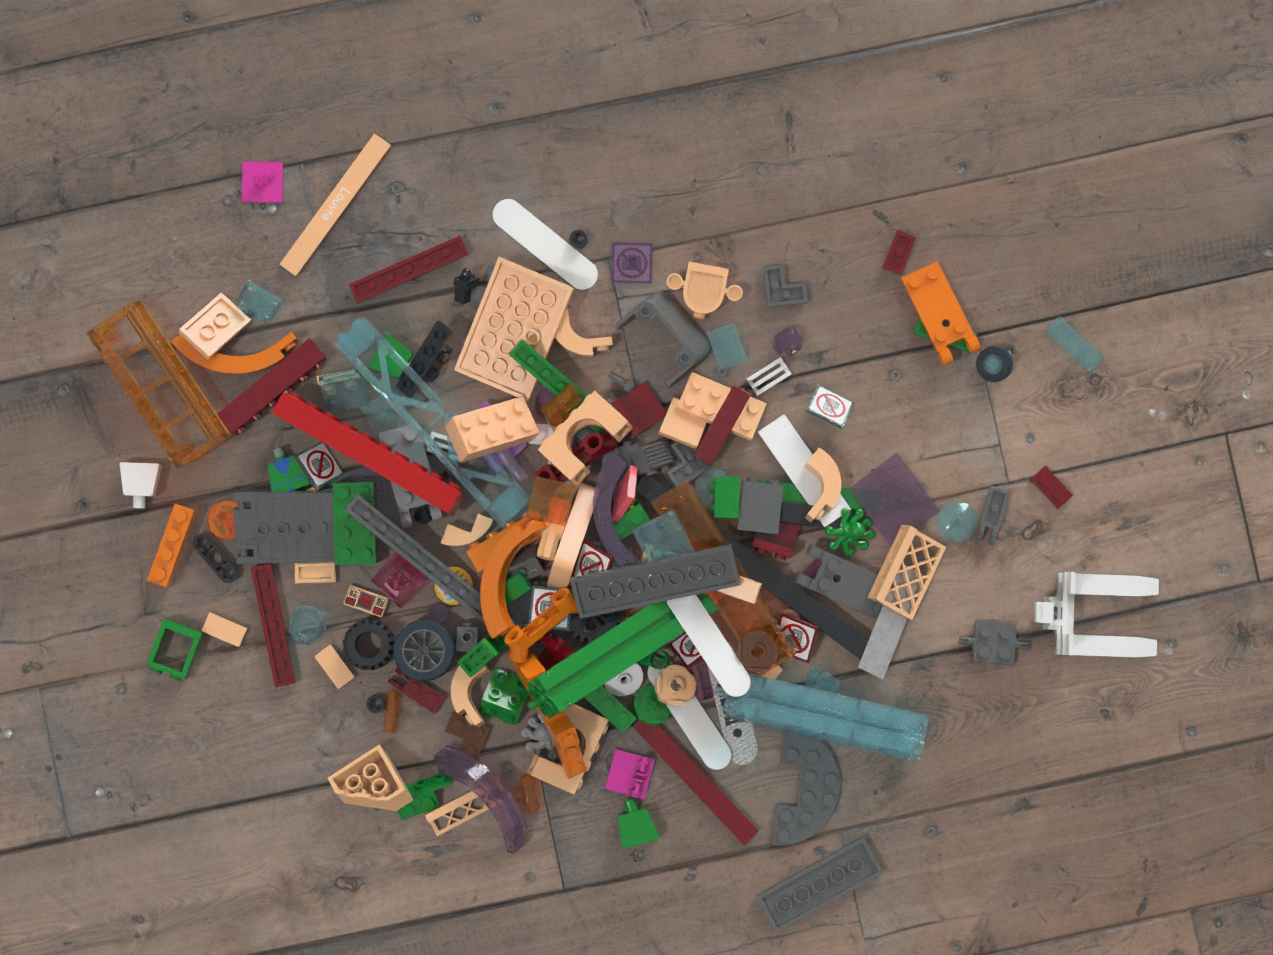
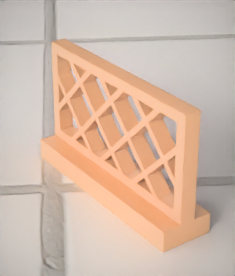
[867,525,946,620]

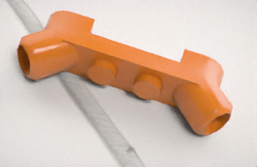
[504,588,579,663]

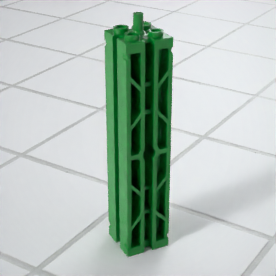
[527,593,718,719]

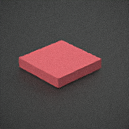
[612,465,638,522]

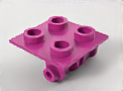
[605,749,655,799]

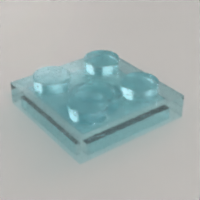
[318,368,368,413]

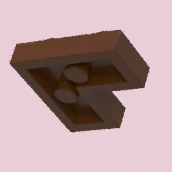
[445,712,491,765]

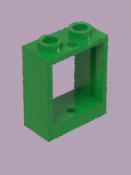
[146,619,205,681]

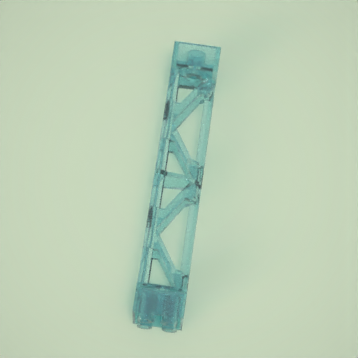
[335,317,532,527]

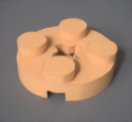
[654,665,696,707]

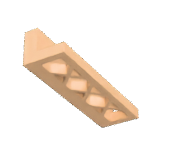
[425,776,510,836]

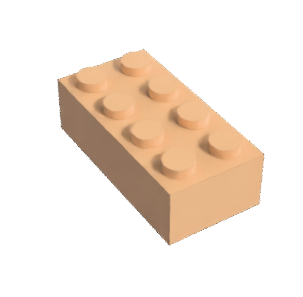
[445,396,539,463]

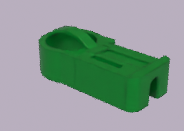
[637,649,670,670]

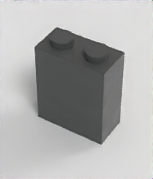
[737,478,784,535]

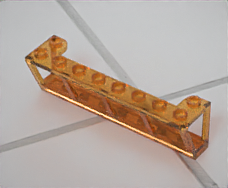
[87,300,231,469]

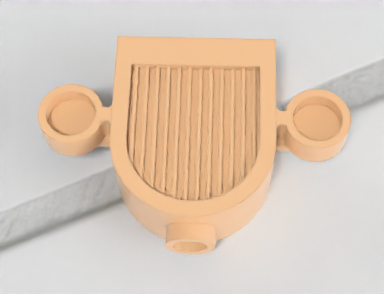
[666,262,743,319]

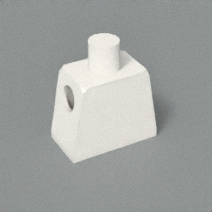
[120,462,162,509]

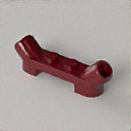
[535,432,617,497]

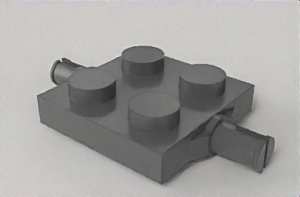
[959,621,1029,666]

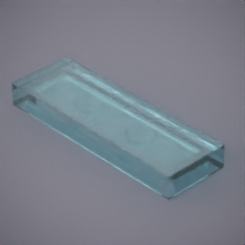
[1045,316,1104,372]

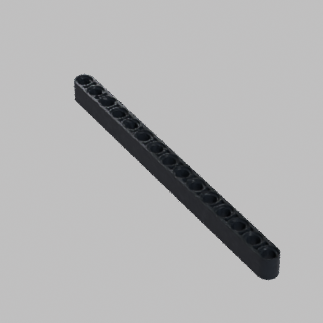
[635,473,869,660]

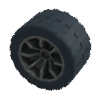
[393,620,456,681]

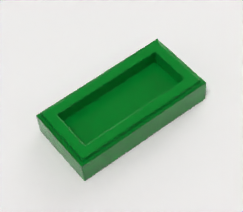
[505,571,532,606]

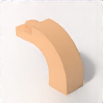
[555,309,613,357]
[804,447,841,522]
[451,664,491,727]

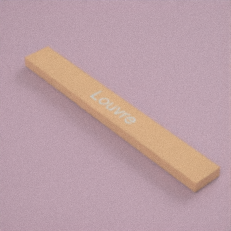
[280,133,391,277]

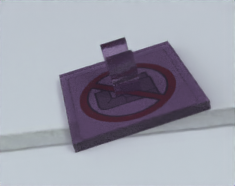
[611,242,653,284]

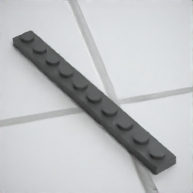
[344,494,516,638]

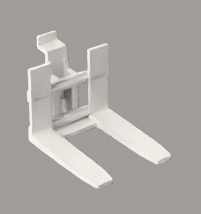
[1034,572,1159,657]

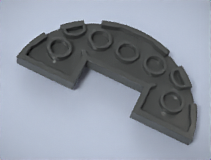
[772,723,840,846]

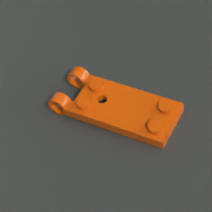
[901,261,981,366]

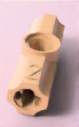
[536,497,569,561]

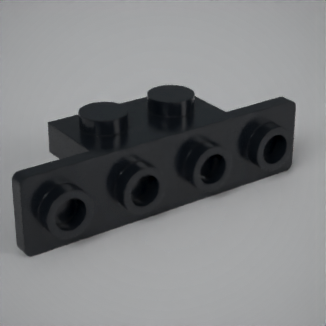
[396,321,453,398]

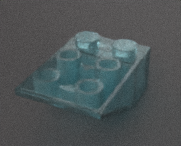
[632,510,695,561]

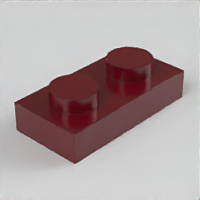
[882,230,916,276]
[1030,466,1073,509]

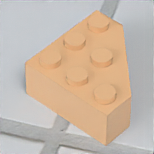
[328,745,413,811]

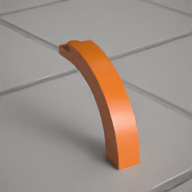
[171,332,298,375]
[480,520,547,639]

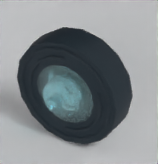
[976,346,1013,382]

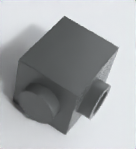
[456,623,479,652]

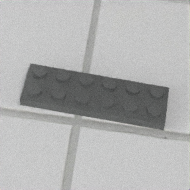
[756,837,883,933]

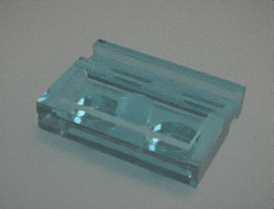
[706,323,748,371]

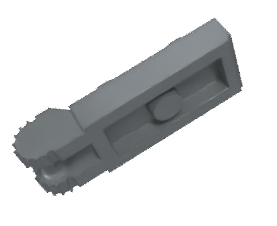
[976,486,1010,546]

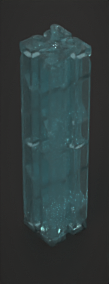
[714,674,930,762]

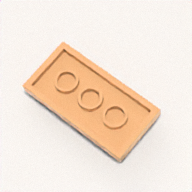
[676,372,767,441]

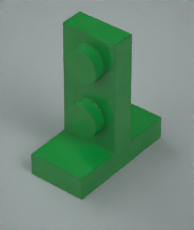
[457,635,508,678]

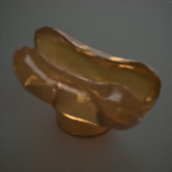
[514,774,540,813]

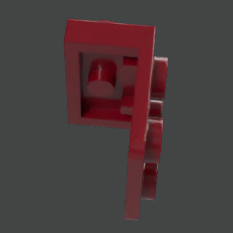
[611,383,666,438]
[751,523,800,561]
[538,631,577,671]

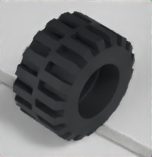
[342,619,395,671]

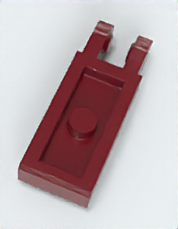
[387,667,446,714]

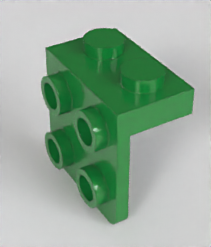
[478,668,528,725]

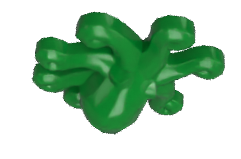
[825,508,875,557]

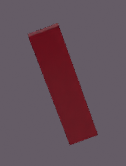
[694,384,751,465]

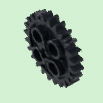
[566,586,625,643]

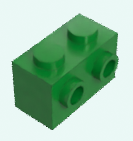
[710,477,740,519]

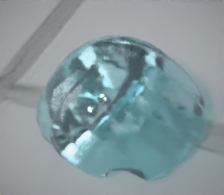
[289,605,327,645]

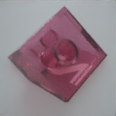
[371,553,428,608]

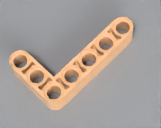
[547,483,600,590]

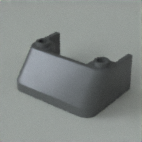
[615,291,710,388]

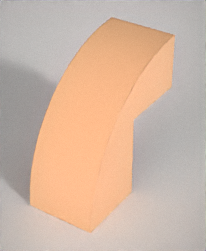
[441,514,494,546]

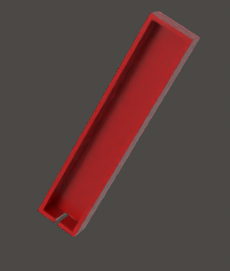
[272,391,466,517]

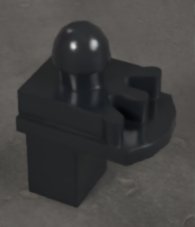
[453,268,481,304]

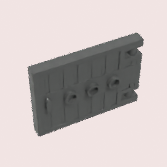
[233,490,335,564]

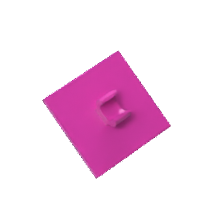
[242,162,283,203]

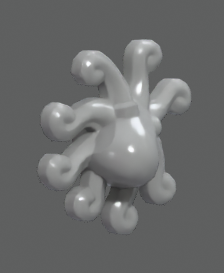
[521,712,558,761]

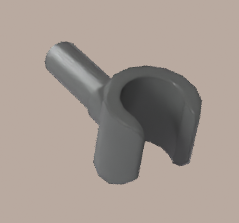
[608,372,635,393]

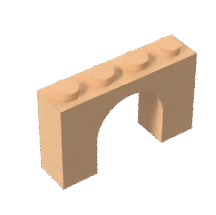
[538,391,633,486]
[527,704,608,794]

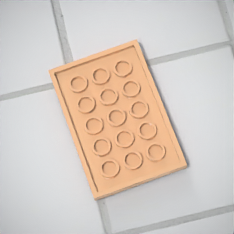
[454,257,574,401]

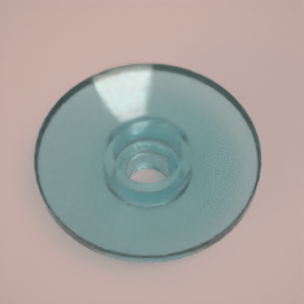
[937,502,978,542]

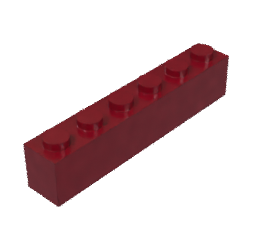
[215,338,327,436]

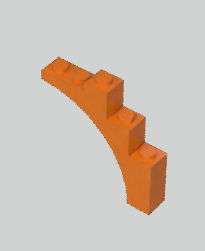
[512,649,587,779]

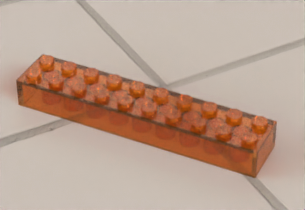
[651,478,796,676]

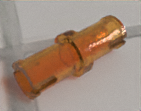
[383,691,400,733]

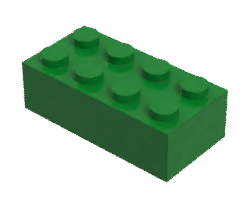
[333,482,378,565]

